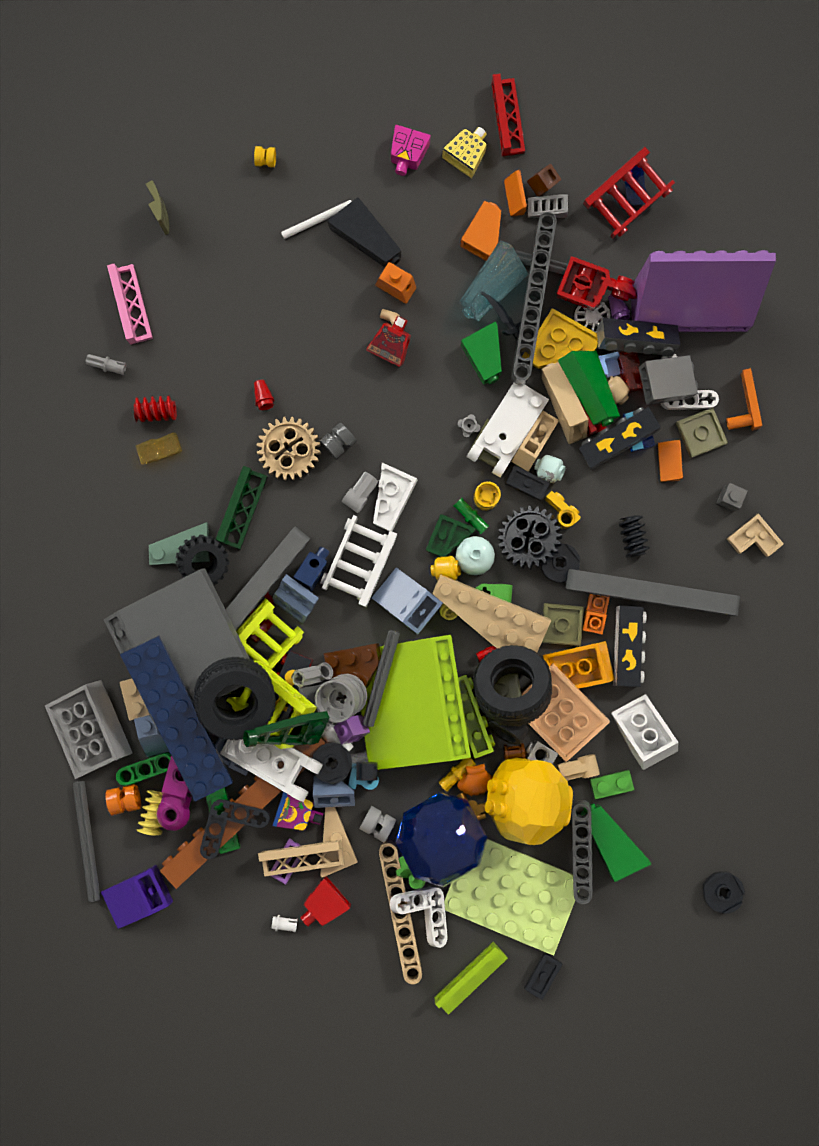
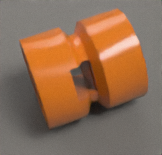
[106,784,141,816]

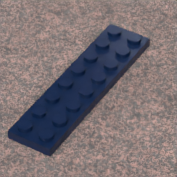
[120,635,233,801]

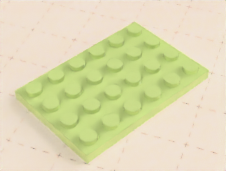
[444,832,580,956]

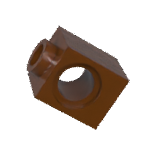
[527,163,562,197]

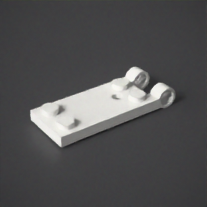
[467,383,549,477]
[220,739,323,802]

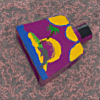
[273,792,324,830]

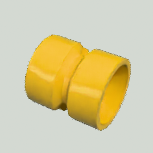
[473,482,501,511]

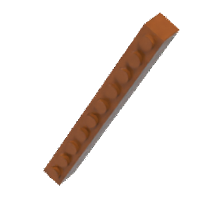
[160,738,325,889]

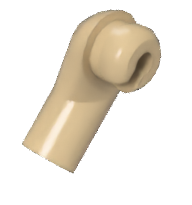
[380,309,400,325]

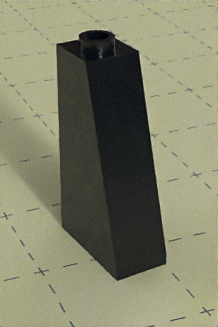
[328,197,401,267]

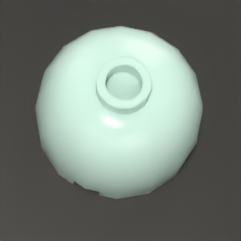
[455,536,495,575]

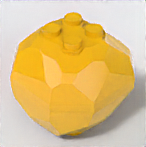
[485,758,573,845]

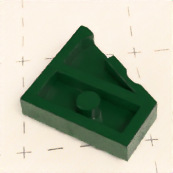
[426,514,476,557]

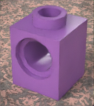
[334,714,370,745]

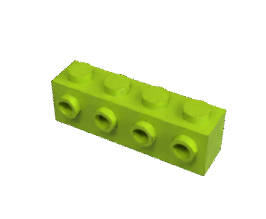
[458,675,495,758]

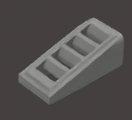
[528,194,568,218]

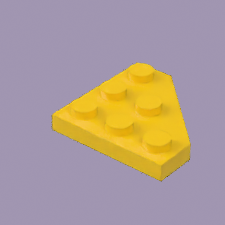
[522,308,598,369]

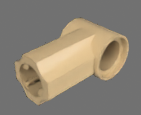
[557,754,600,781]

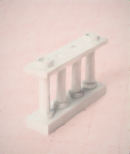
[320,515,397,607]

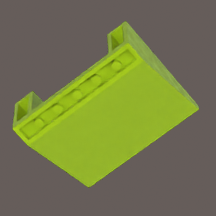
[361,635,471,770]

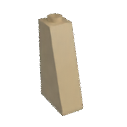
[542,362,588,444]

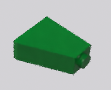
[460,321,502,385]

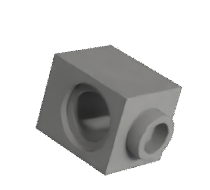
[525,740,558,764]

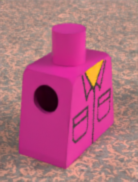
[391,125,431,176]

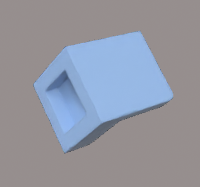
[598,352,621,378]

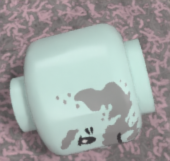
[535,455,565,483]

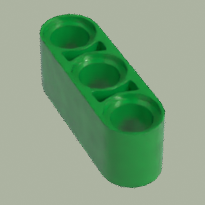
[116,753,171,786]

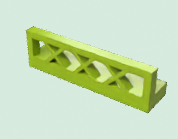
[434,941,508,1015]

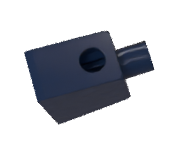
[294,546,330,593]

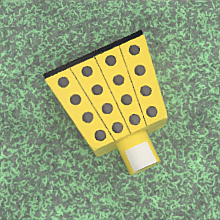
[442,127,487,179]

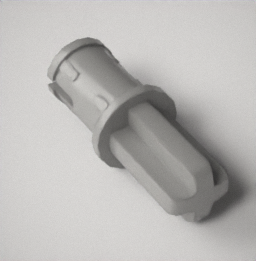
[86,354,126,375]

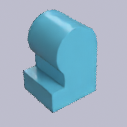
[348,766,379,790]

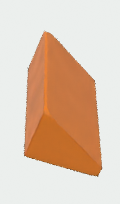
[504,170,527,216]
[658,440,683,482]

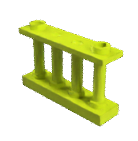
[236,598,304,669]
[226,661,317,749]

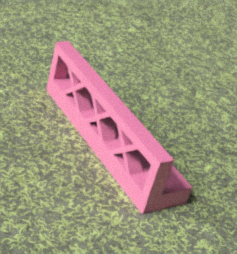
[107,263,153,345]

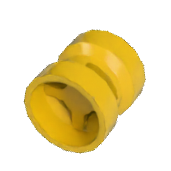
[254,146,276,168]

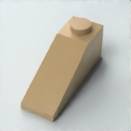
[511,410,559,471]

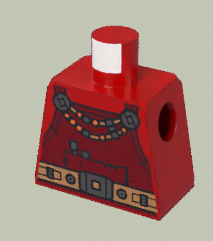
[366,316,411,367]

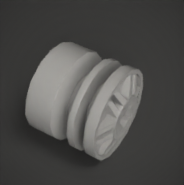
[315,674,367,723]

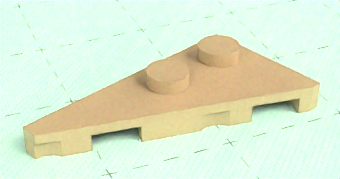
[321,807,358,878]

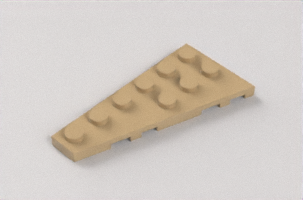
[433,574,551,652]

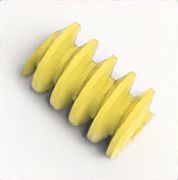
[137,790,162,836]

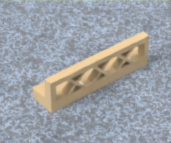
[258,840,345,876]

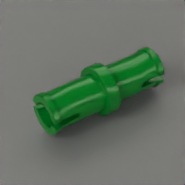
[453,498,489,534]

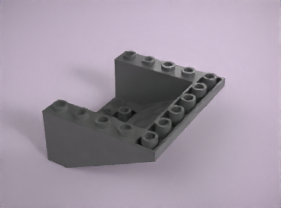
[103,568,250,729]

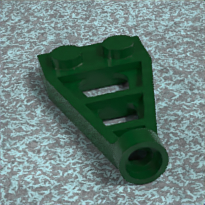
[243,711,330,747]

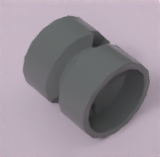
[320,422,357,459]

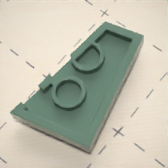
[149,522,210,565]

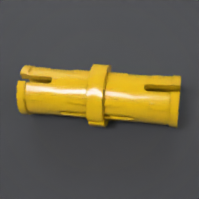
[439,758,476,792]

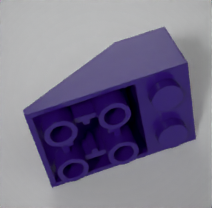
[101,865,173,929]

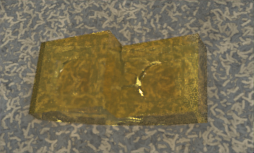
[136,433,182,464]

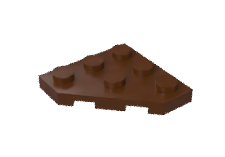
[324,643,381,697]

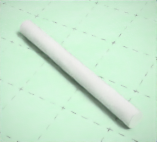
[281,200,352,239]

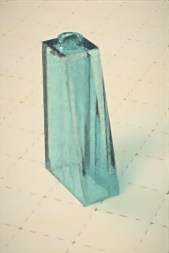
[459,241,529,321]

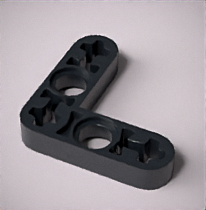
[200,799,270,859]

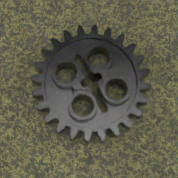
[498,506,563,570]

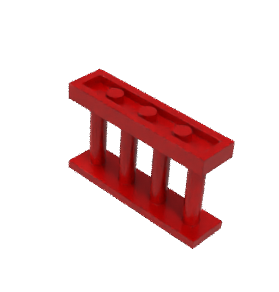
[583,147,675,239]

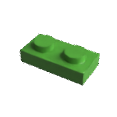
[590,770,634,799]

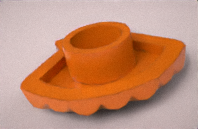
[457,764,493,796]

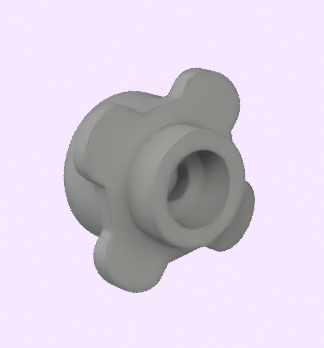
[458,414,480,437]

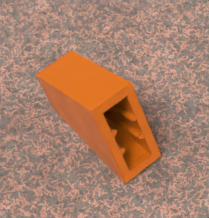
[460,201,501,265]

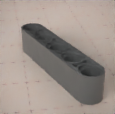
[572,800,593,904]

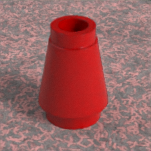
[254,380,275,410]

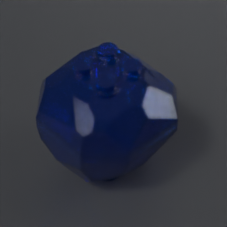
[395,792,488,887]

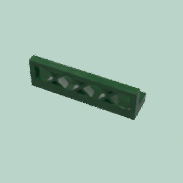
[216,466,268,550]

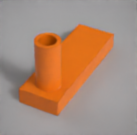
[726,368,762,431]

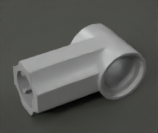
[342,472,379,513]
[292,662,333,688]

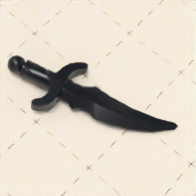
[481,292,524,340]

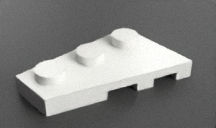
[373,463,418,531]

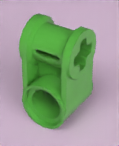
[475,584,513,603]

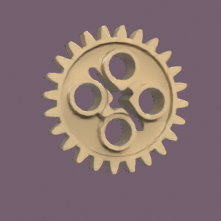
[257,417,321,481]

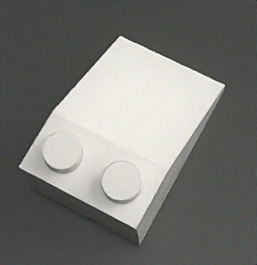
[611,694,678,770]

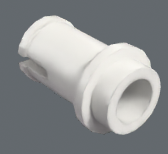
[272,915,298,932]

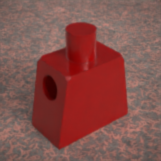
[301,876,351,926]

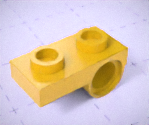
[544,491,581,529]

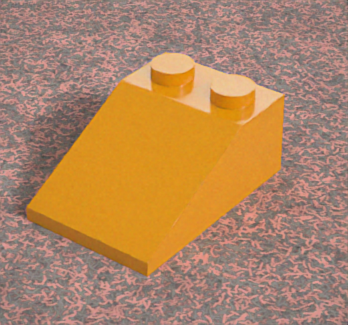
[543,641,615,689]

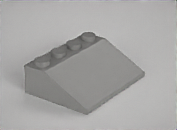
[45,680,132,779]

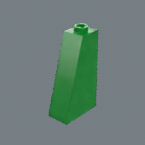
[558,351,620,427]
[580,803,651,882]

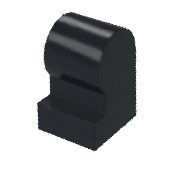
[356,762,378,780]

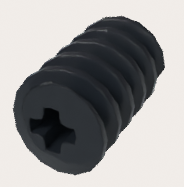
[619,515,650,558]

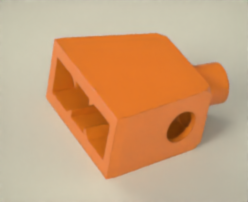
[375,262,416,304]

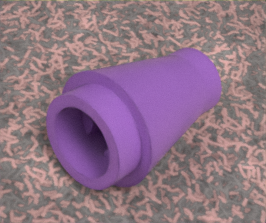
[608,295,630,320]

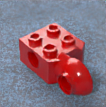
[557,256,637,311]

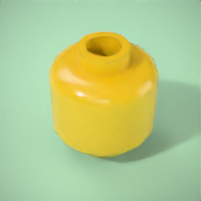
[431,556,461,581]

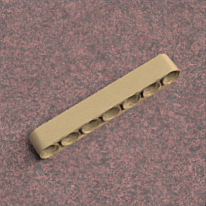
[379,841,422,984]

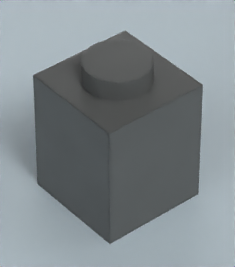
[716,483,748,512]

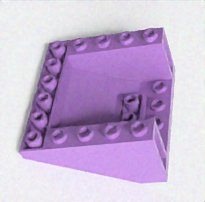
[631,250,776,332]

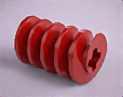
[134,396,177,423]

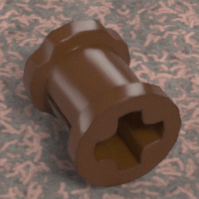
[503,743,526,760]

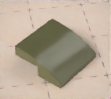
[146,180,169,235]

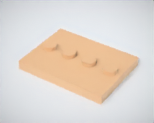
[522,663,610,762]

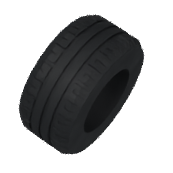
[473,645,552,726]
[194,657,276,740]

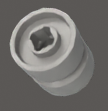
[359,806,396,843]

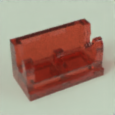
[617,351,643,393]

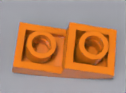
[583,594,610,634]

